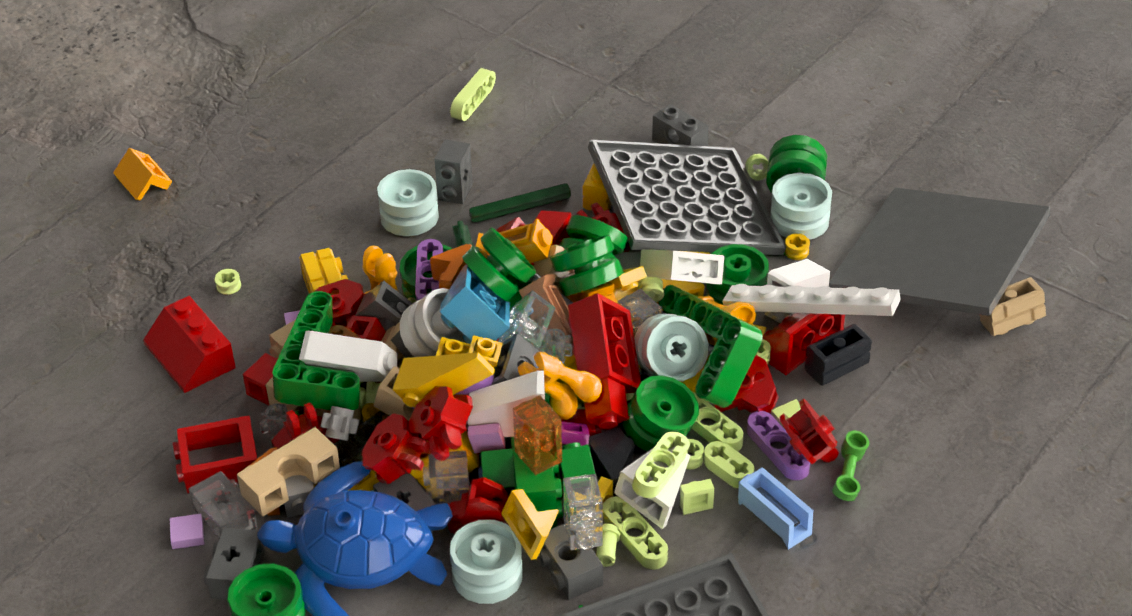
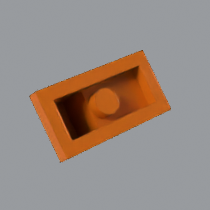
[430,244,472,289]

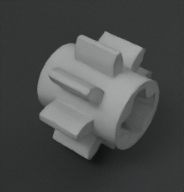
[320,406,359,441]

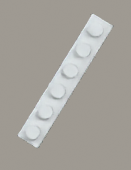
[723,284,901,316]

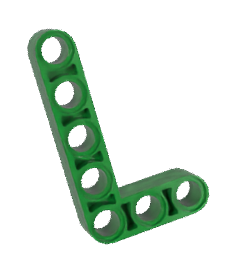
[658,285,763,408]
[272,291,360,410]

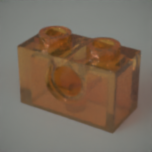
[513,395,562,475]

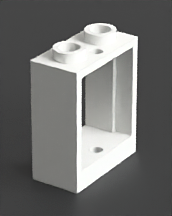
[640,249,724,284]

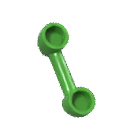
[832,431,869,501]

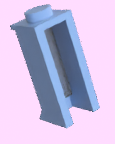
[738,467,813,550]

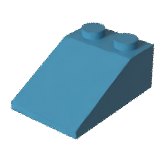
[440,264,510,344]

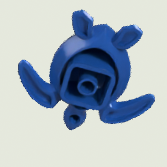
[257,461,453,616]

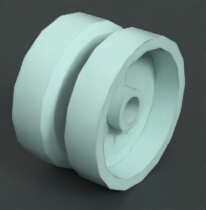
[377,169,439,236]
[770,173,832,239]
[634,314,708,381]
[450,520,523,604]

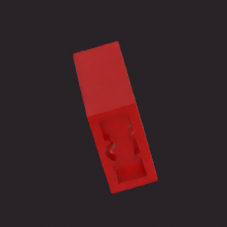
[173,415,257,494]

